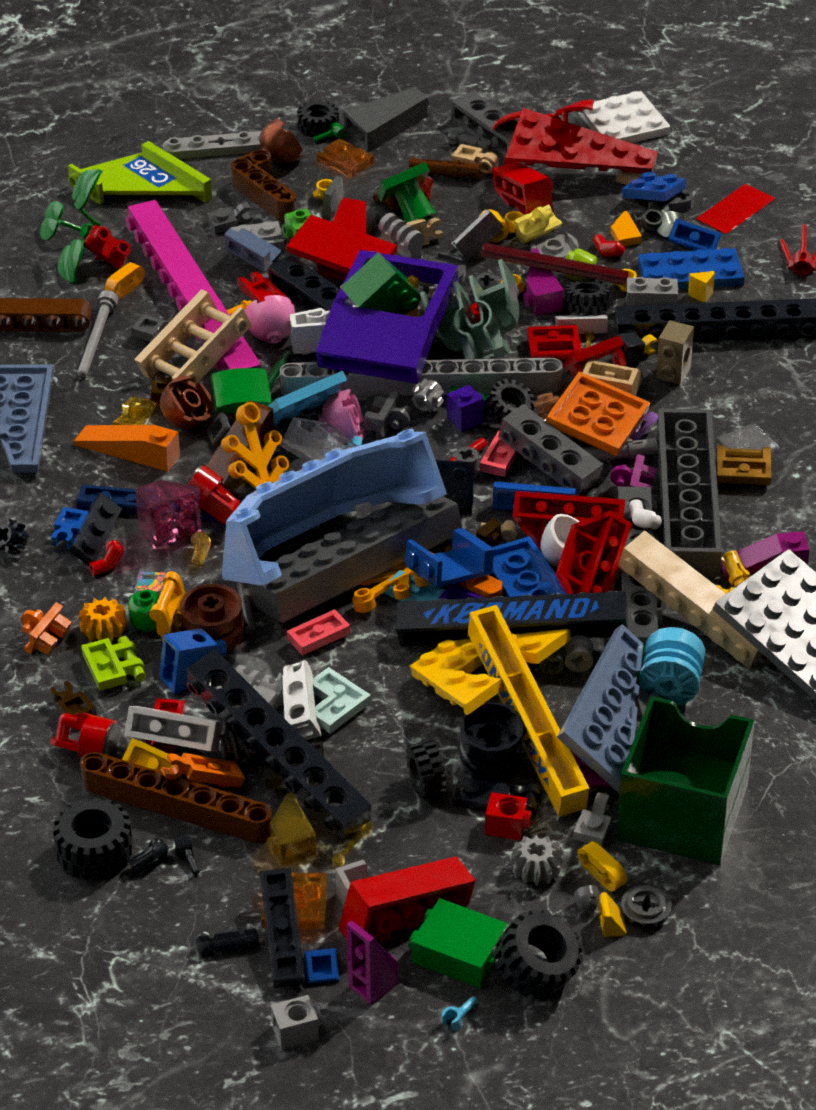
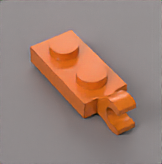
[161,753,245,788]

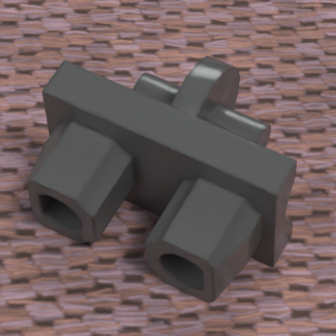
[364,391,410,440]

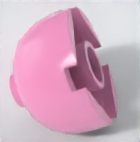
[245,295,295,343]
[319,389,365,443]

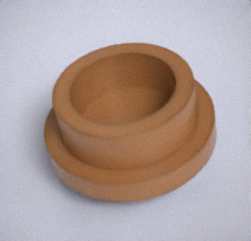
[533,393,559,413]

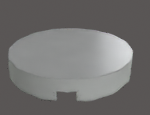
[530,230,579,258]

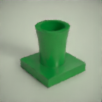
[377,162,437,223]

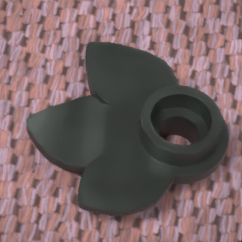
[640,201,687,239]

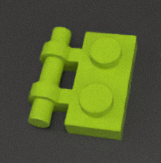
[81,636,146,691]

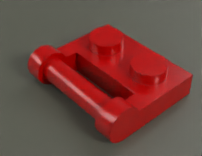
[526,325,581,360]

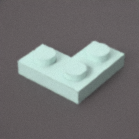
[313,667,371,733]

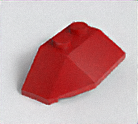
[513,491,625,551]
[555,510,632,594]

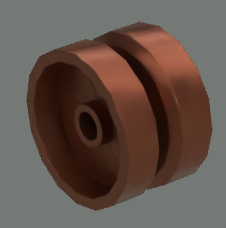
[180,583,244,652]

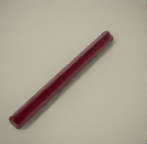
[481,243,629,285]

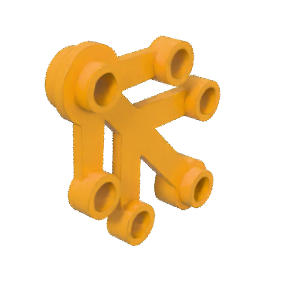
[221,402,289,491]
[352,551,434,613]

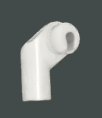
[629,500,662,530]

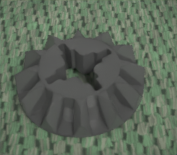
[621,885,672,928]

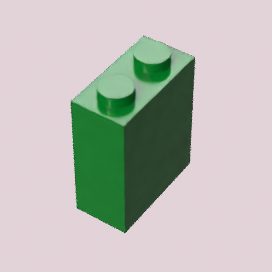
[408,898,508,989]

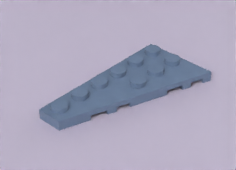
[0,364,54,473]
[557,624,643,793]

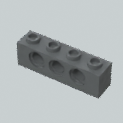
[451,91,518,157]
[498,404,603,496]

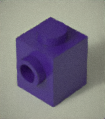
[447,385,485,432]

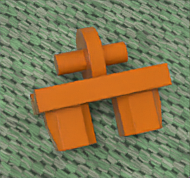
[21,602,72,656]

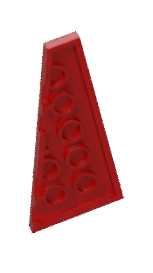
[504,108,658,174]

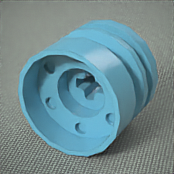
[639,627,705,705]

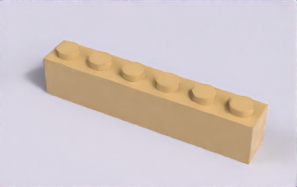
[618,531,763,668]

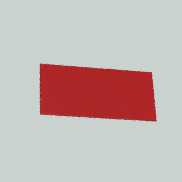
[696,184,776,234]

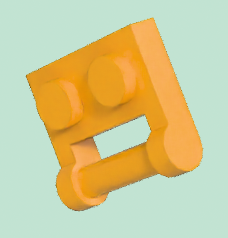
[149,571,185,642]

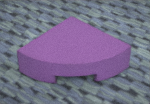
[629,411,658,441]

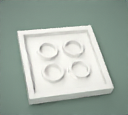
[578,91,671,143]

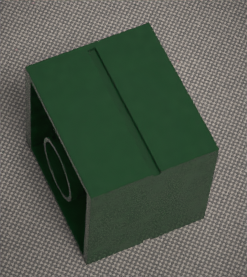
[616,696,755,865]

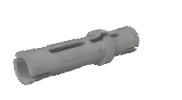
[582,437,658,462]

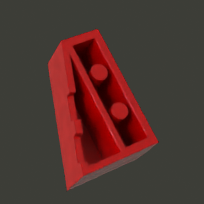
[492,162,554,215]

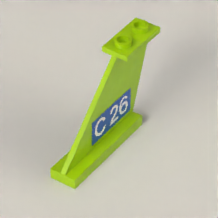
[68,141,212,205]

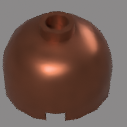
[259,118,304,166]
[160,376,214,429]

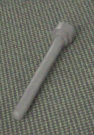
[77,290,119,378]

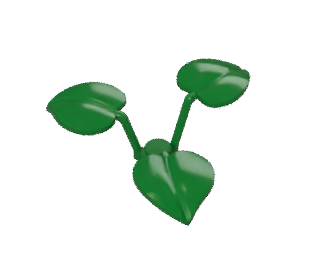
[40,169,103,283]

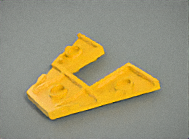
[410,629,571,715]

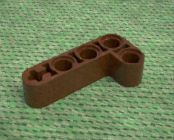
[231,150,297,222]

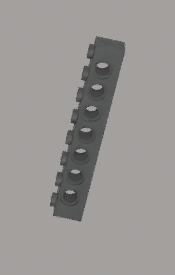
[618,486,662,649]

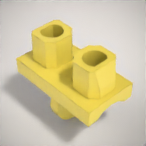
[513,205,562,244]

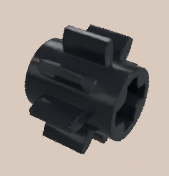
[0,519,29,554]

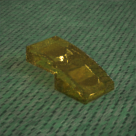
[113,396,156,425]

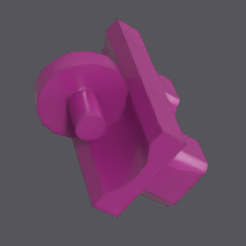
[610,454,657,491]

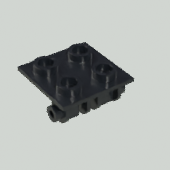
[435,460,474,515]

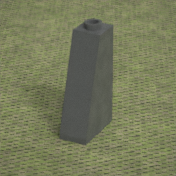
[344,87,429,152]

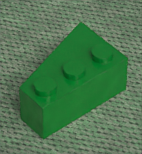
[341,252,421,315]

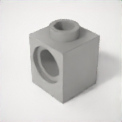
[271,995,323,1050]

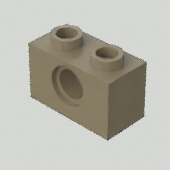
[656,320,694,385]

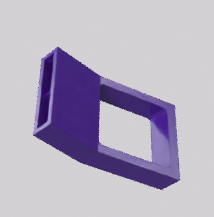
[316,250,459,384]

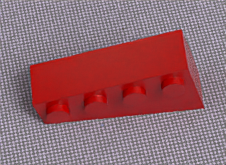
[338,856,476,943]

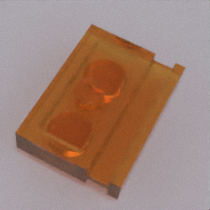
[317,139,374,178]

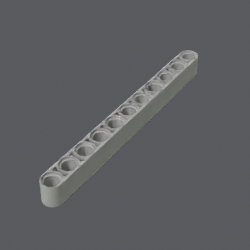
[280,358,562,396]

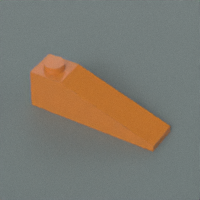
[73,425,180,472]

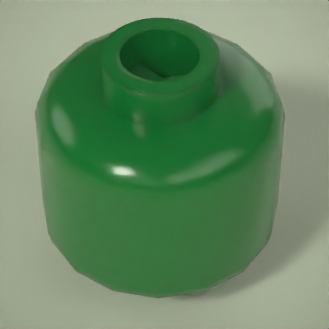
[128,590,160,632]

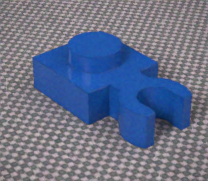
[52,507,88,549]

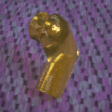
[191,531,212,566]

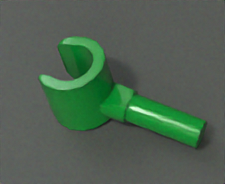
[313,122,347,143]

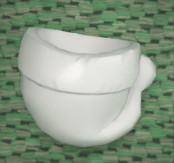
[541,514,580,567]

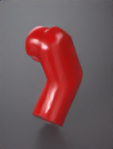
[592,234,625,257]
[89,540,124,576]

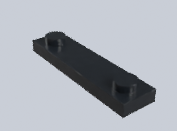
[260,868,306,988]

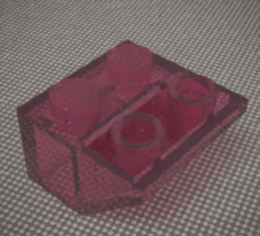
[135,480,203,549]

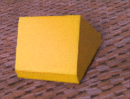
[688,271,715,303]

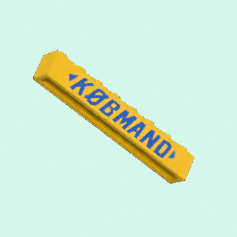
[468,605,589,817]

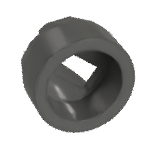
[574,885,600,912]

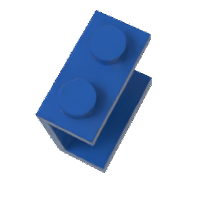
[404,528,494,588]

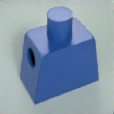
[159,629,227,694]

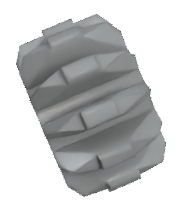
[510,834,563,886]

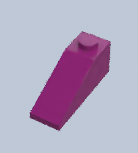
[524,248,564,316]
[721,531,810,581]
[347,920,399,1005]

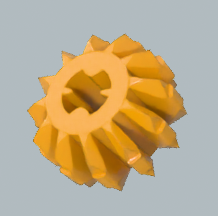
[78,597,127,642]

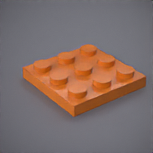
[546,371,650,456]

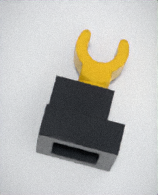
[616,332,658,367]

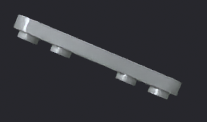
[163,131,262,159]

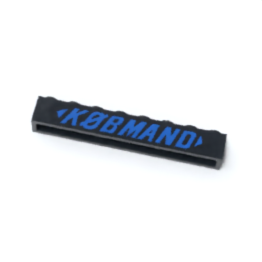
[396,591,628,646]

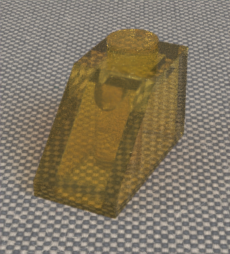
[267,792,316,866]

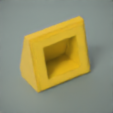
[599,892,627,937]

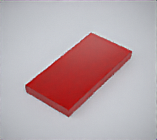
[286,215,397,274]

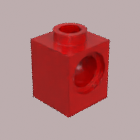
[485,792,532,841]

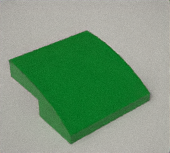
[211,368,272,414]

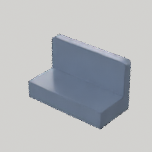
[225,228,281,272]

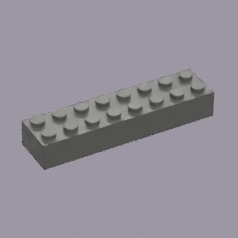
[657,409,722,577]
[247,496,462,623]

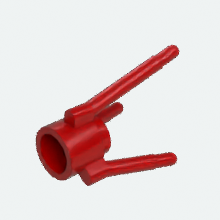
[780,224,816,276]

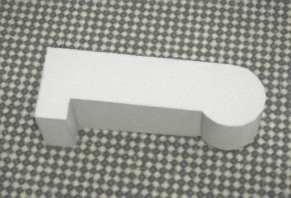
[282,660,321,740]

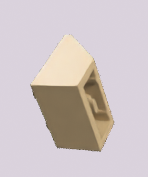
[583,360,644,396]

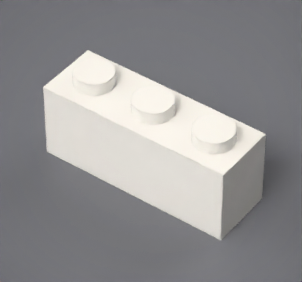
[124,706,223,751]

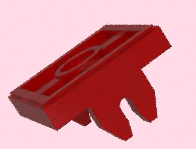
[563,335,627,379]

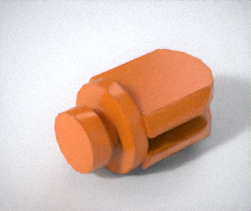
[460,575,502,598]

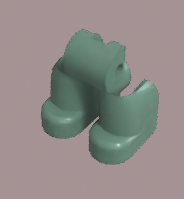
[420,259,519,359]

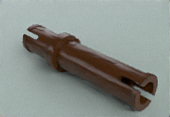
[408,157,481,179]

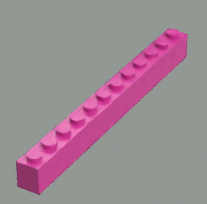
[126,200,261,371]

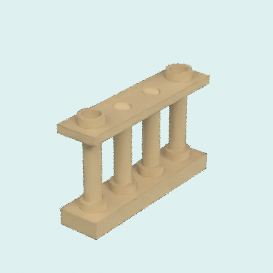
[134,289,252,384]

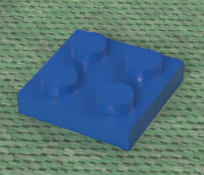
[622,172,687,201]

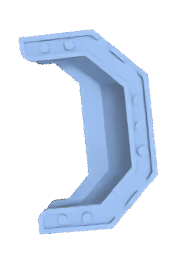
[222,429,447,586]

